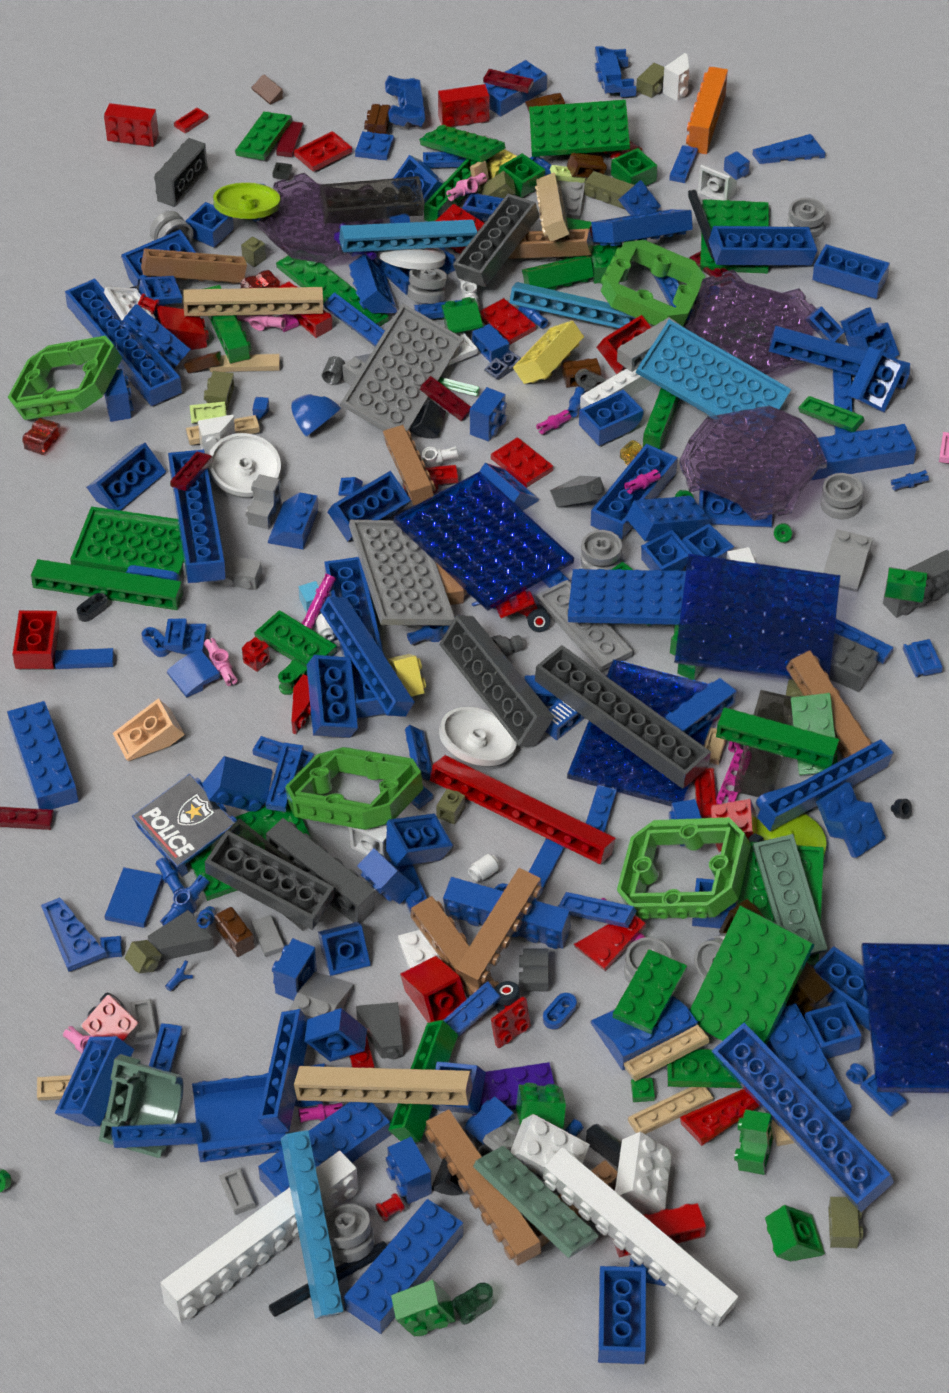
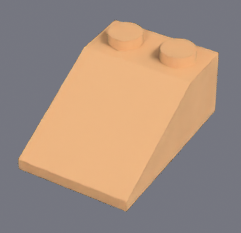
[113,698,185,761]

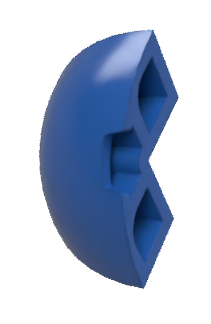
[291,394,341,436]

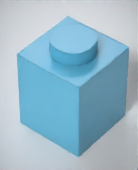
[298,581,319,613]

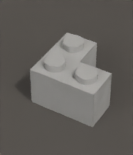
[245,474,282,530]

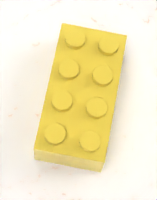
[513,320,584,384]

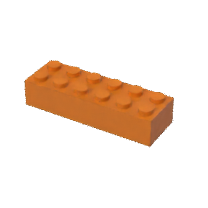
[686,66,728,154]

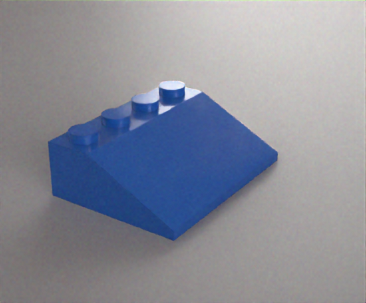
[699,470,774,528]
[590,995,697,1071]

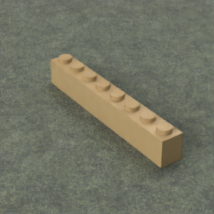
[535,172,569,242]
[184,287,323,316]
[294,1066,472,1106]

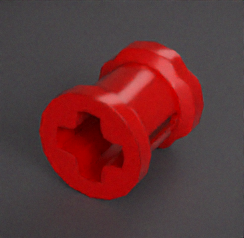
[138,293,159,314]
[375,1193,405,1222]

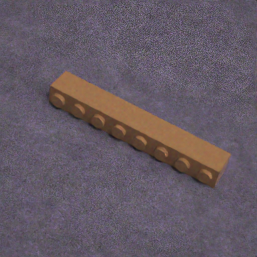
[425,1109,541,1266]

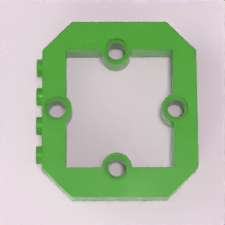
[600,240,706,327]
[8,336,122,420]
[285,747,423,830]
[617,817,751,919]

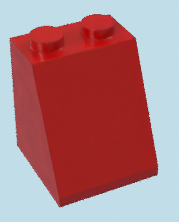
[157,306,209,350]
[400,956,466,1023]

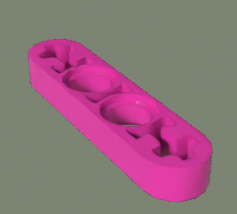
[716,749,752,804]

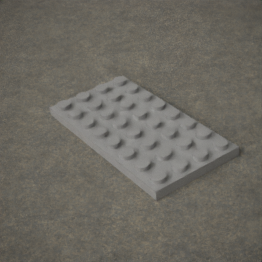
[340,303,463,431]
[349,520,455,626]

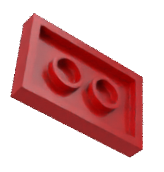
[294,131,352,172]
[479,298,536,345]
[491,437,553,488]

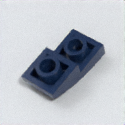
[484,350,521,380]

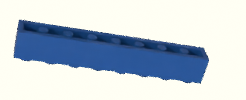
[769,326,910,389]
[320,596,415,717]
[757,739,894,831]

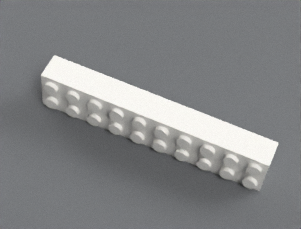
[543,1147,738,1327]
[160,1151,358,1323]

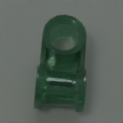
[452,1282,494,1325]

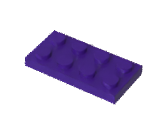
[472,1062,554,1116]

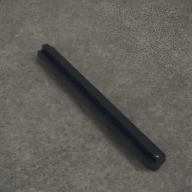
[688,190,714,260]
[269,1241,387,1317]

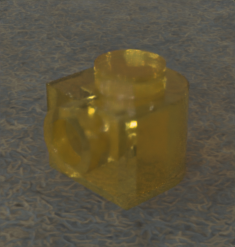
[620,440,642,465]

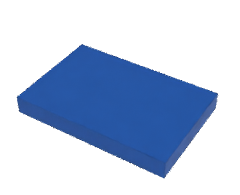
[104,867,163,928]

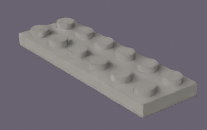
[536,580,632,671]

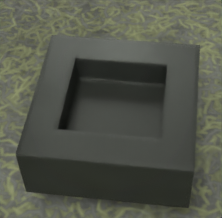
[272,162,292,180]

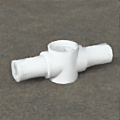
[458,278,481,311]
[420,446,459,467]

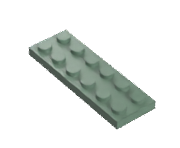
[753,834,827,956]
[473,1146,598,1258]

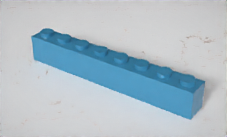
[339,220,478,252]
[509,282,635,328]
[281,1130,343,1319]

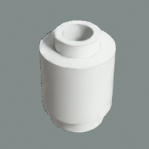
[316,613,336,641]
[468,854,499,882]

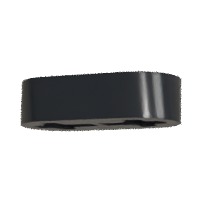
[76,593,108,622]

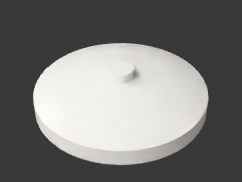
[378,248,446,270]
[208,433,281,497]
[439,707,517,766]

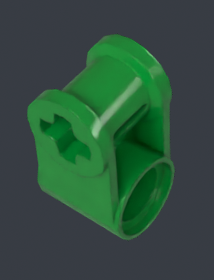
[278,659,308,695]

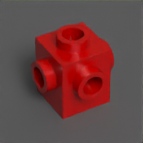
[242,637,270,672]

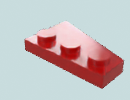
[574,915,647,972]

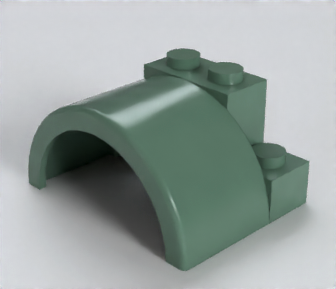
[98,1054,184,1158]

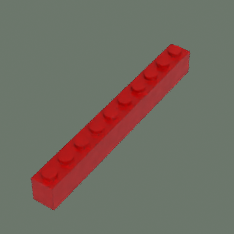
[430,755,616,865]

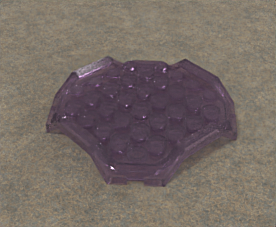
[257,173,387,263]
[685,270,816,374]
[679,405,827,521]

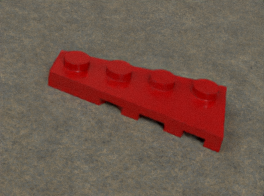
[680,1089,759,1146]

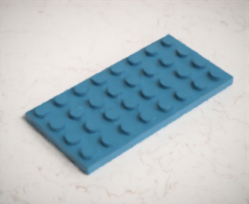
[635,319,791,444]

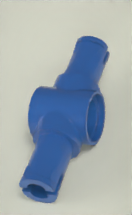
[407,616,456,645]
[160,875,209,926]

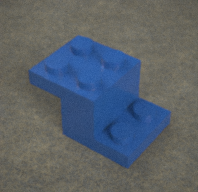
[139,276,182,320]
[840,307,900,357]
[816,782,886,858]

